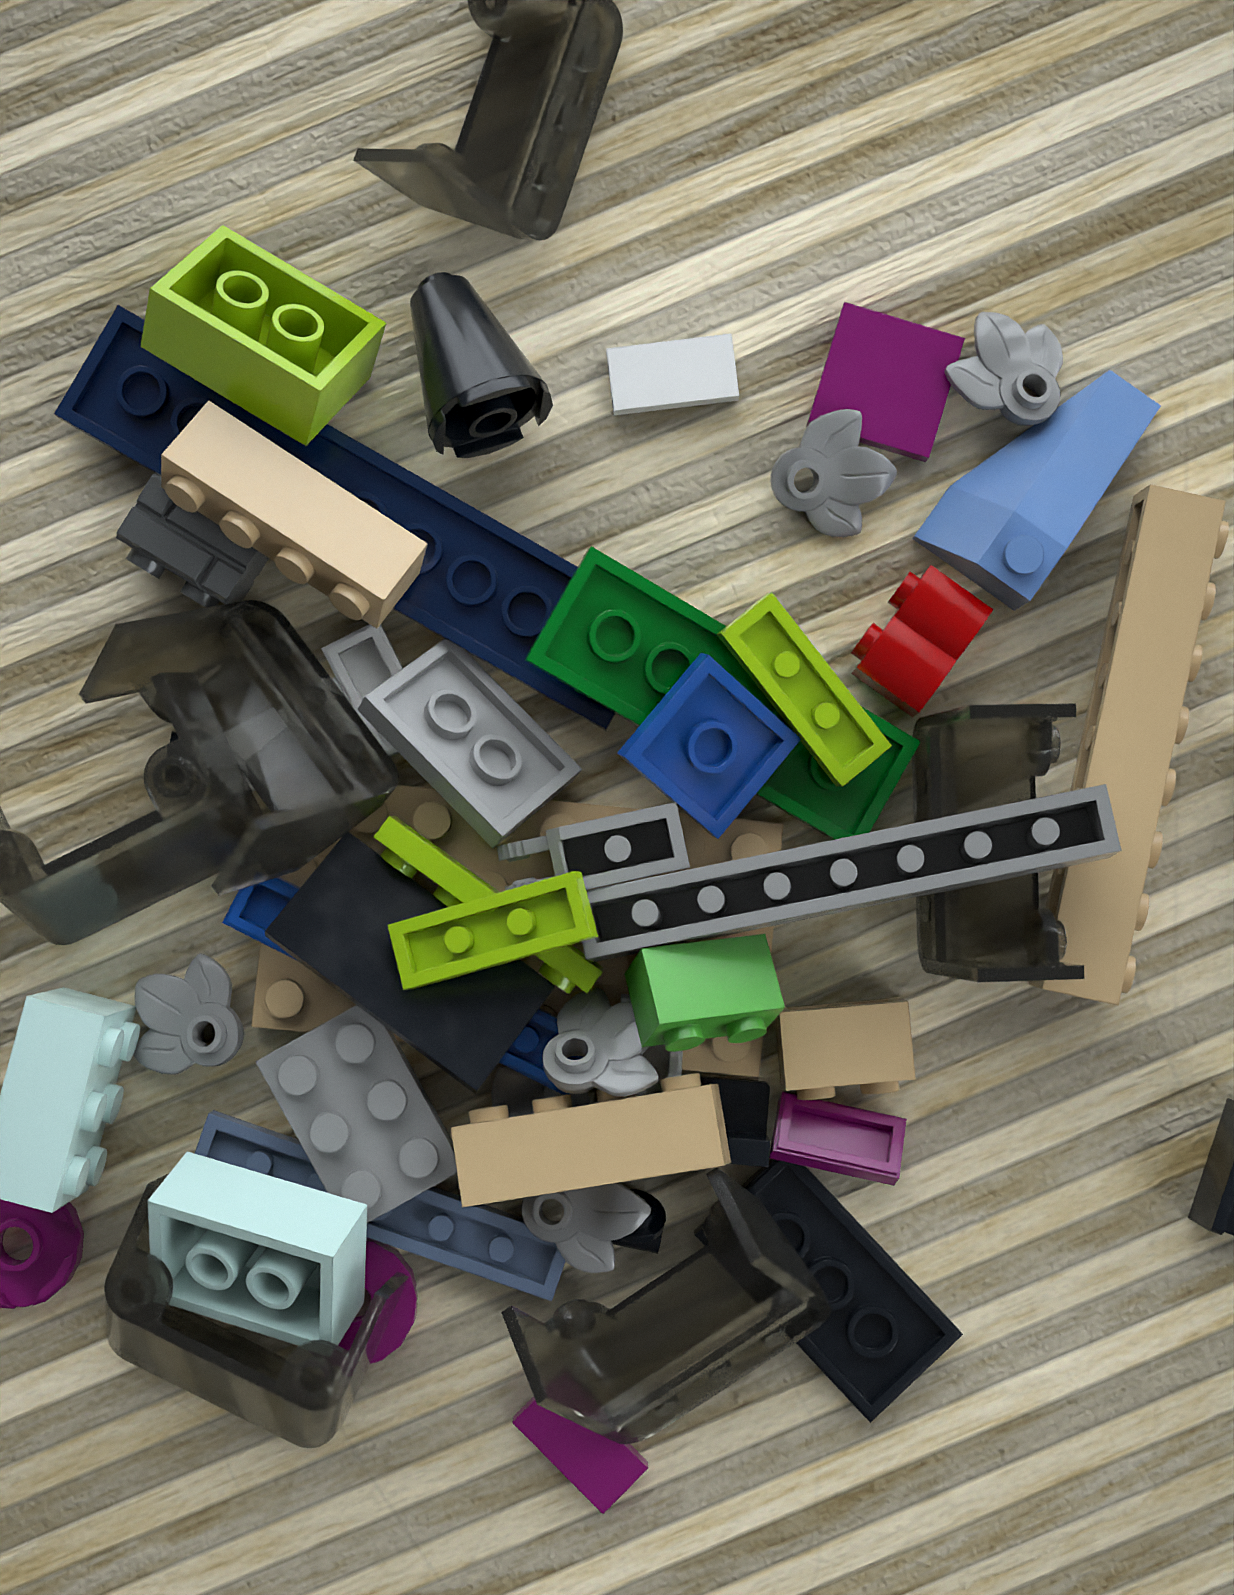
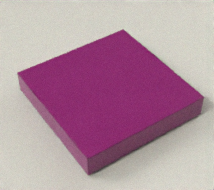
[806,302,965,463]

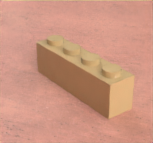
[161,401,427,629]
[451,1073,731,1207]

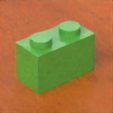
[624,934,785,1052]

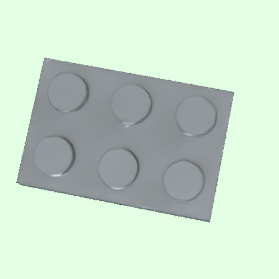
[357,639,582,848]
[255,1005,457,1223]

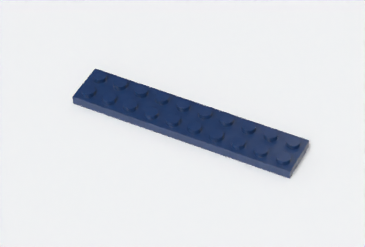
[54,305,616,731]

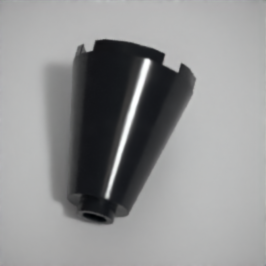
[410,272,553,458]

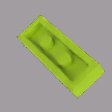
[717,592,892,787]
[387,871,598,990]

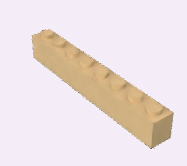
[1029,484,1229,1006]

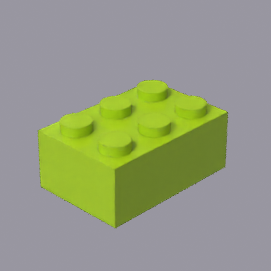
[140,225,386,446]

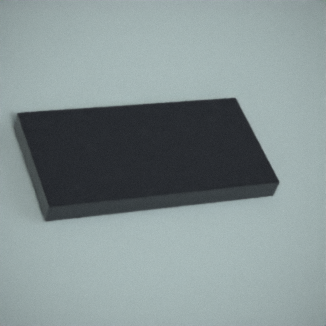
[265,831,555,1094]
[694,1158,963,1423]

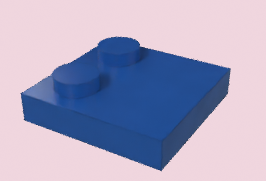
[617,653,801,839]

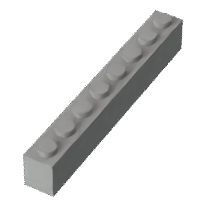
[582,784,1122,962]

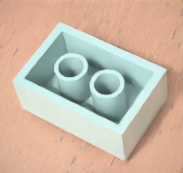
[0,987,140,1213]
[148,1151,367,1356]

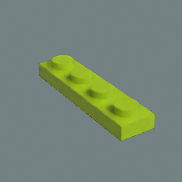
[374,816,604,994]

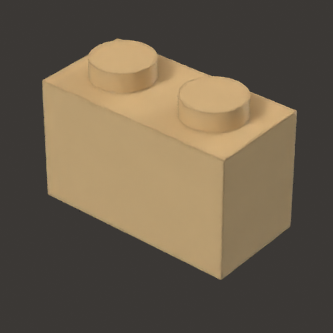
[775,997,916,1100]

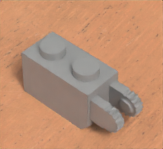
[496,802,690,890]

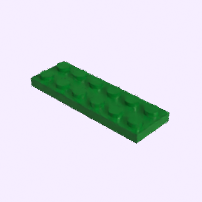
[524,546,921,840]

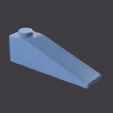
[912,370,1161,611]

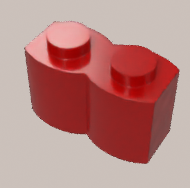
[851,565,994,718]

